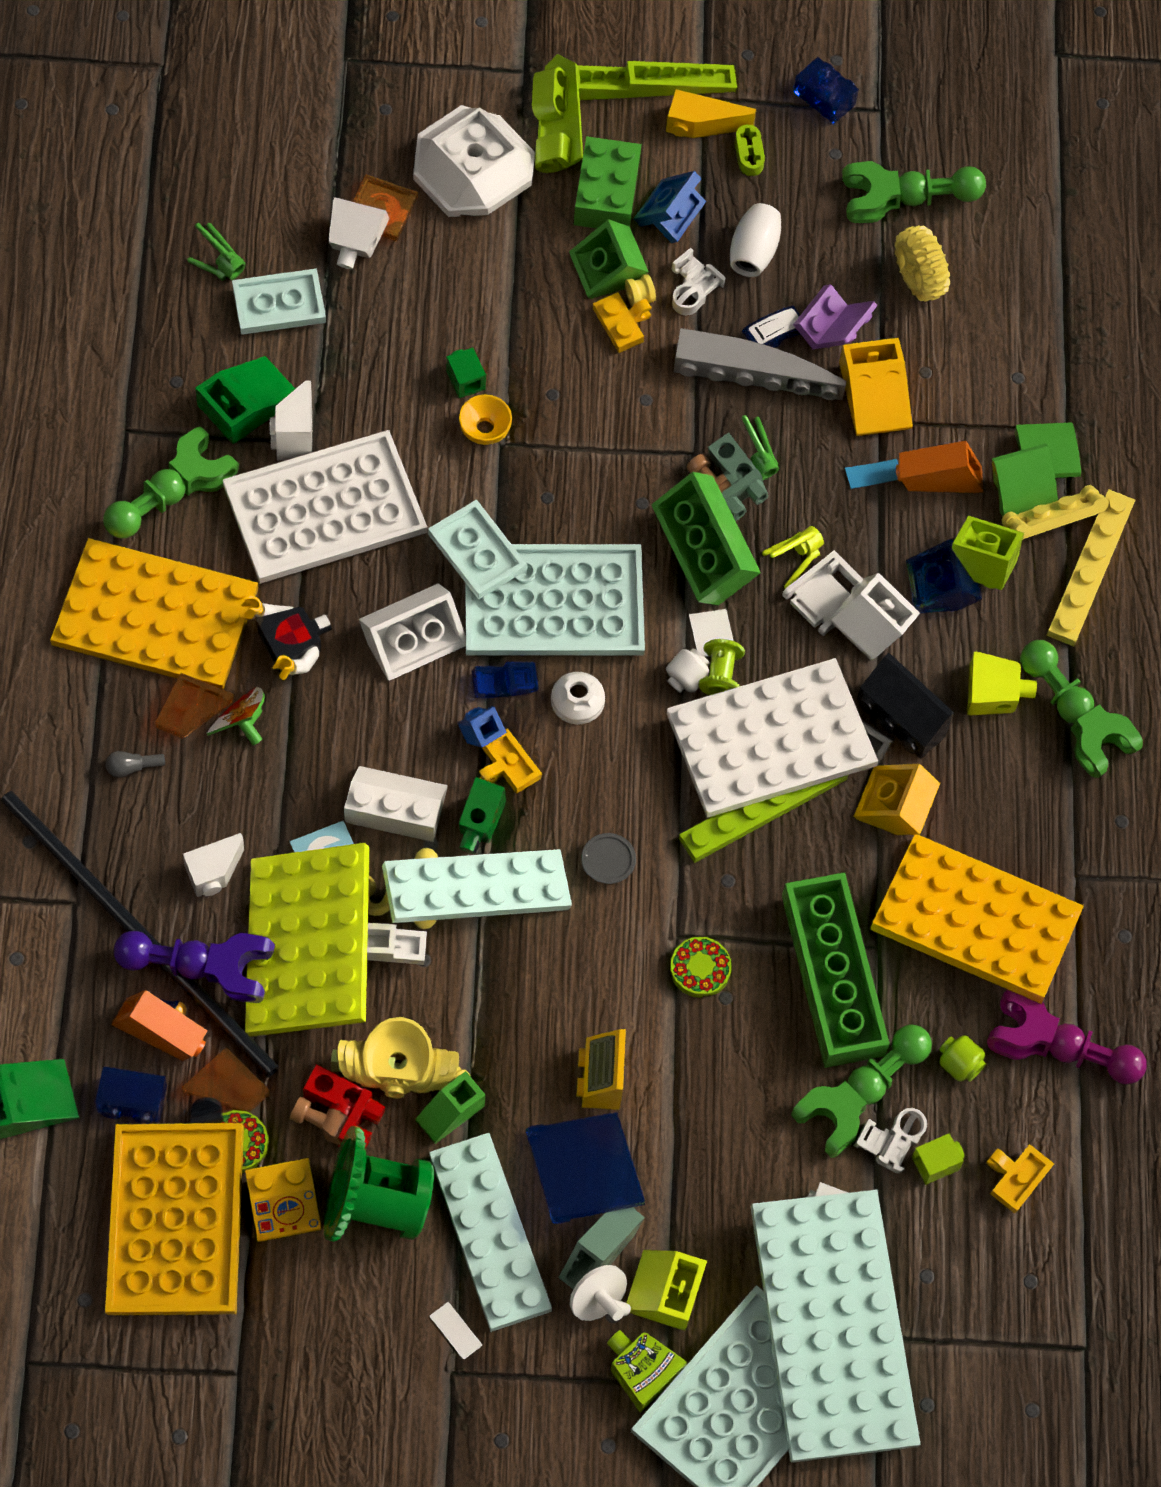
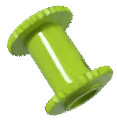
[698,639,745,695]

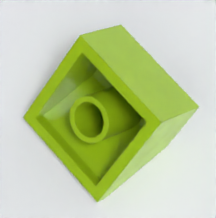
[952,516,1024,590]

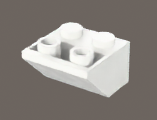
[829,573,920,660]

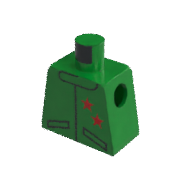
[459,777,506,854]

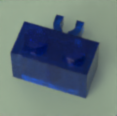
[793,57,859,124]

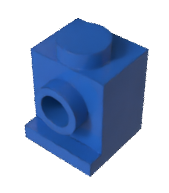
[458,706,507,748]

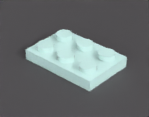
[232,268,326,335]
[428,499,527,600]

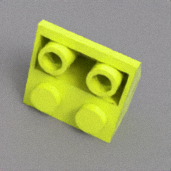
[627,1250,707,1331]

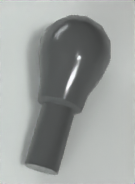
[105,751,165,778]

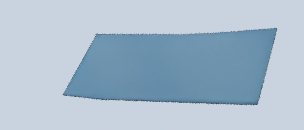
[845,459,898,489]

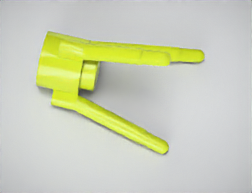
[762,526,824,589]

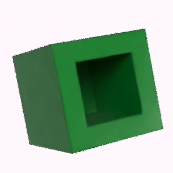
[446,347,486,399]

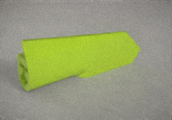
[532,54,583,173]

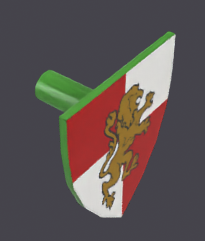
[206,687,265,745]

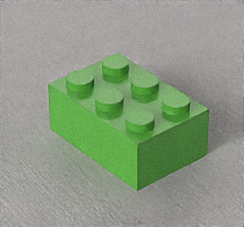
[574,136,642,228]

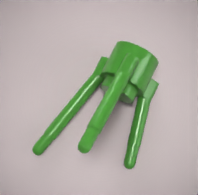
[187,223,246,281]
[725,415,779,480]

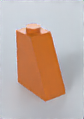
[896,441,983,493]
[111,990,207,1061]

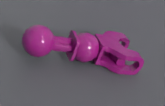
[987,990,1147,1085]

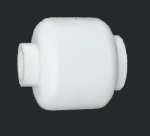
[666,648,710,693]

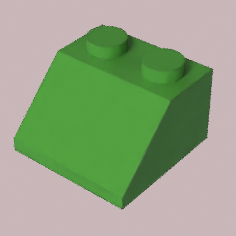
[569,220,649,299]

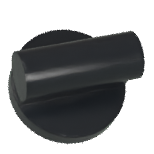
[190,1097,224,1124]

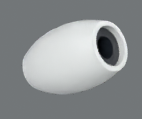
[730,203,781,277]

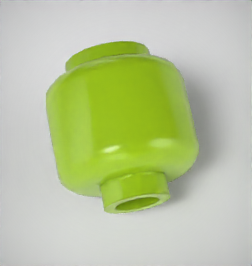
[939,1035,986,1082]

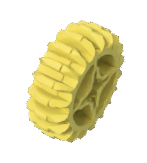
[894,225,950,302]

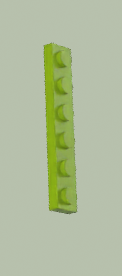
[679,775,848,863]

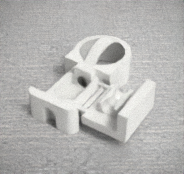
[672,248,725,316]
[853,1108,927,1173]

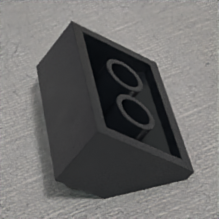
[857,653,954,759]

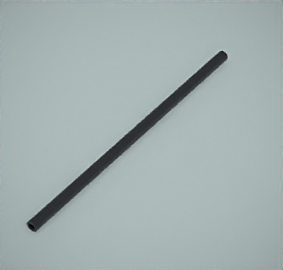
[1,791,279,1077]

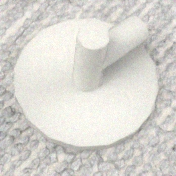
[570,1265,631,1321]

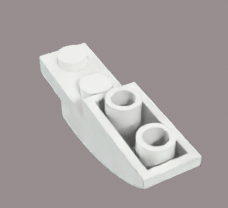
[367,923,427,965]

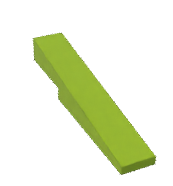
[577,61,737,100]

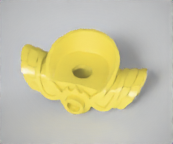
[337,1017,459,1099]

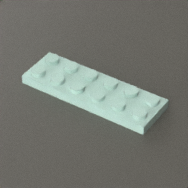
[382,849,572,923]
[429,1133,552,1332]

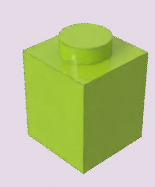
[912,1133,964,1185]

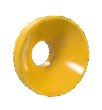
[459,394,512,445]

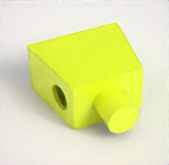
[967,651,1037,715]

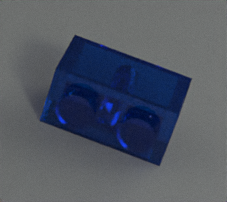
[95,1066,168,1124]

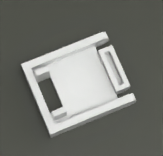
[782,551,863,636]

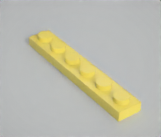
[1047,489,1135,647]

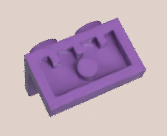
[793,284,877,349]

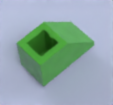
[416,1071,485,1144]

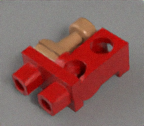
[290,1064,385,1148]

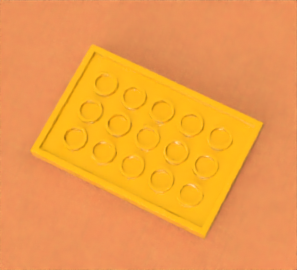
[50,538,258,690]
[870,835,1084,1004]
[105,1123,244,1315]

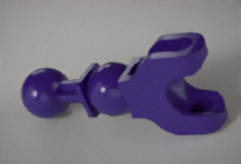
[113,931,275,1003]

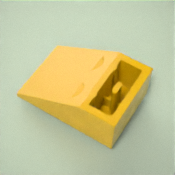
[839,338,913,436]

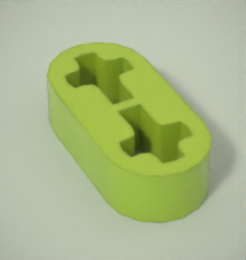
[735,124,765,176]

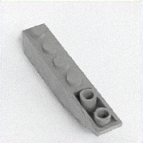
[673,328,846,400]

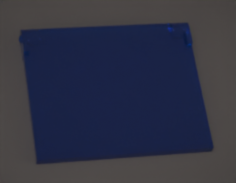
[525,1112,645,1224]

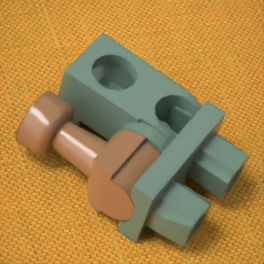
[686,432,768,521]

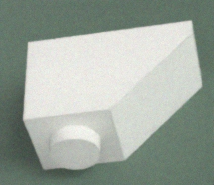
[183,833,244,897]

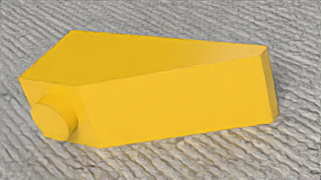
[666,89,756,138]

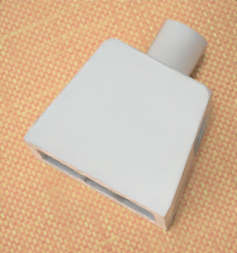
[329,197,389,269]

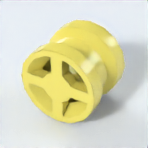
[625,274,656,307]

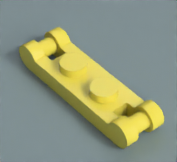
[1002,485,1109,539]

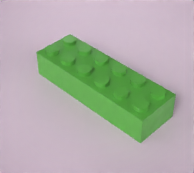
[782,873,890,1068]

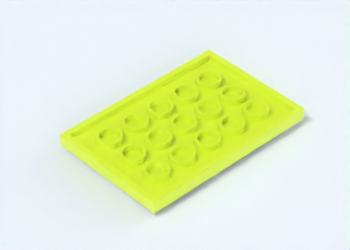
[245,843,369,1037]

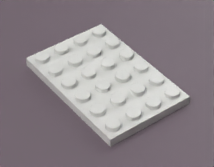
[223,430,427,584]
[667,658,878,818]

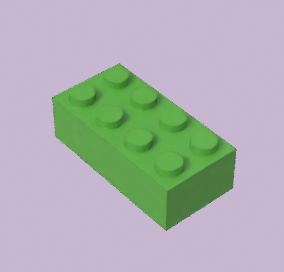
[651,472,761,605]

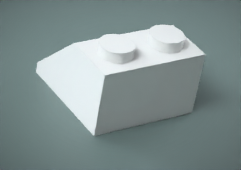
[270,381,312,460]

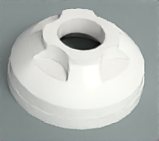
[551,672,605,725]

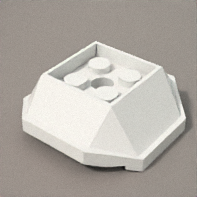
[413,105,535,217]

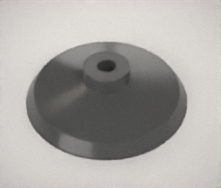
[581,833,636,884]

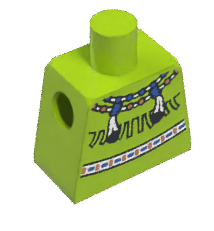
[607,1330,687,1412]

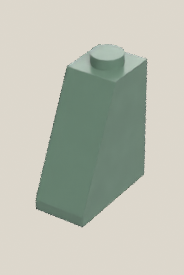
[559,1198,645,1290]

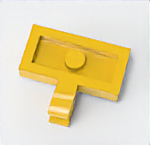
[593,292,652,353]
[479,728,542,794]
[986,1144,1054,1214]

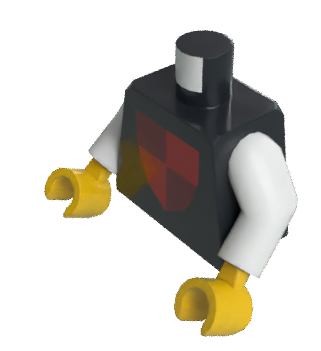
[241,596,332,680]

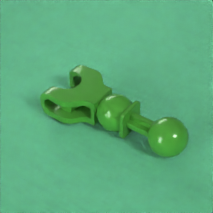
[842,161,986,223]
[103,427,239,539]
[1020,640,1143,778]
[791,1024,932,1158]

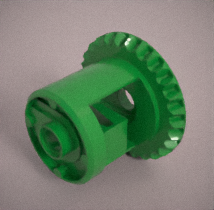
[324,1126,434,1242]

